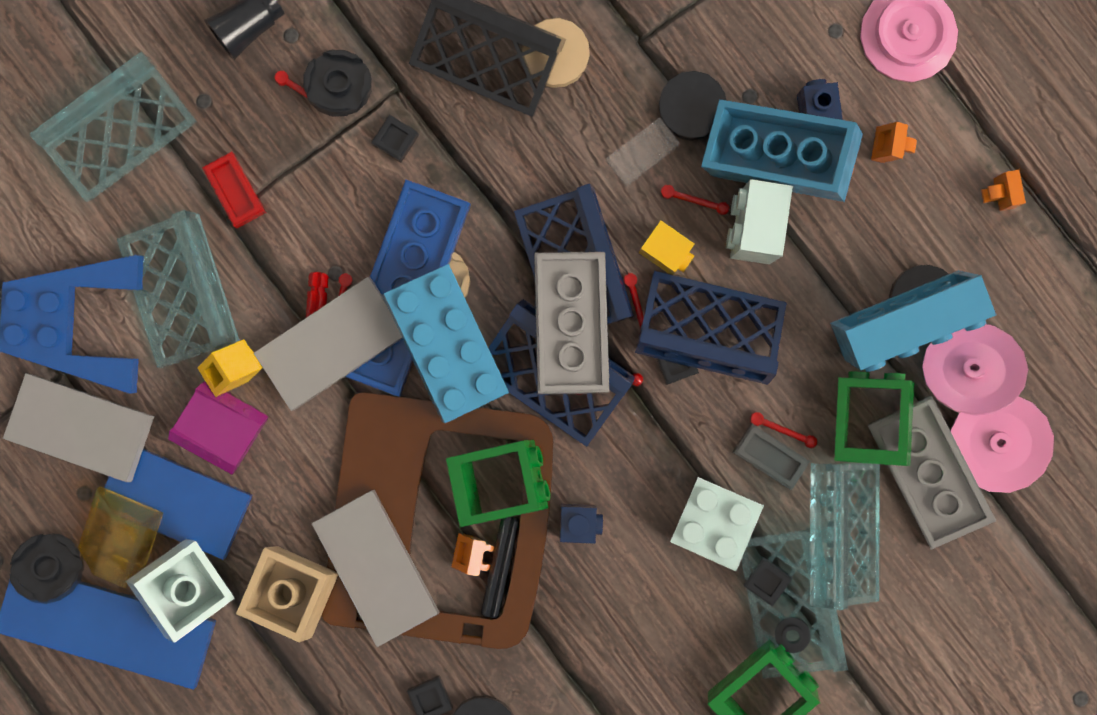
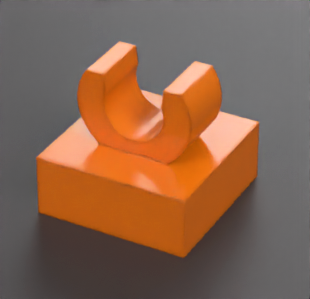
[871,122,917,163]
[981,169,1026,211]
[451,533,495,576]

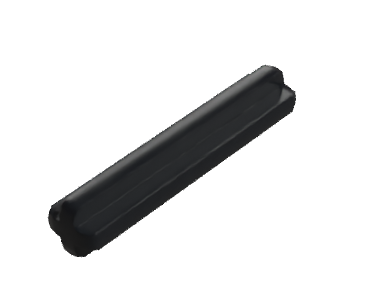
[481,516,519,618]

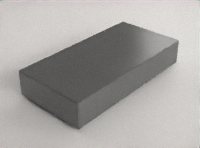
[733,424,810,490]

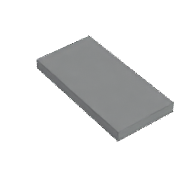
[534,252,609,394]
[254,277,402,411]
[3,373,154,482]
[868,395,996,550]
[312,490,439,647]

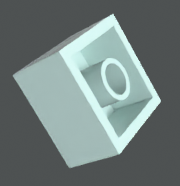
[726,179,793,264]
[670,477,764,571]
[126,539,235,643]

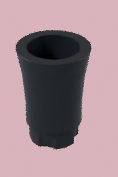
[204,0,285,60]

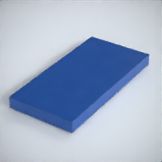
[96,449,253,560]

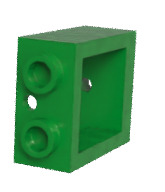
[834,371,914,466]
[446,440,550,527]
[707,639,820,715]

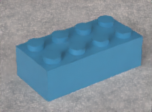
[701,99,863,202]
[383,264,509,423]
[830,270,996,372]

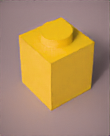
[639,220,695,275]
[197,339,262,397]

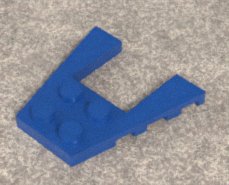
[0,255,144,393]

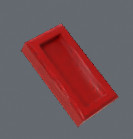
[202,151,267,229]

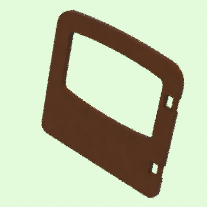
[322,392,554,649]

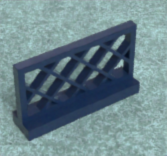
[514,183,634,325]
[635,271,787,385]
[488,299,635,447]

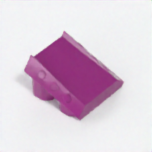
[168,381,269,475]

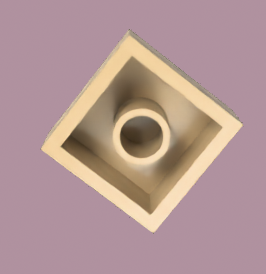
[236,546,338,643]

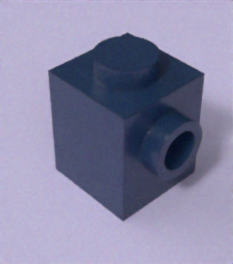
[797,79,843,120]
[560,504,603,544]

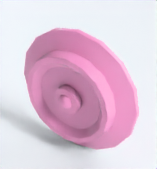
[860,0,958,82]
[922,324,1028,416]
[950,396,1054,493]

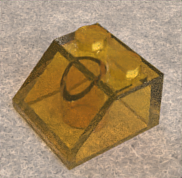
[78,486,163,589]

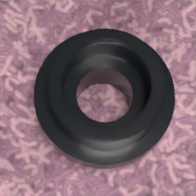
[775,617,811,653]

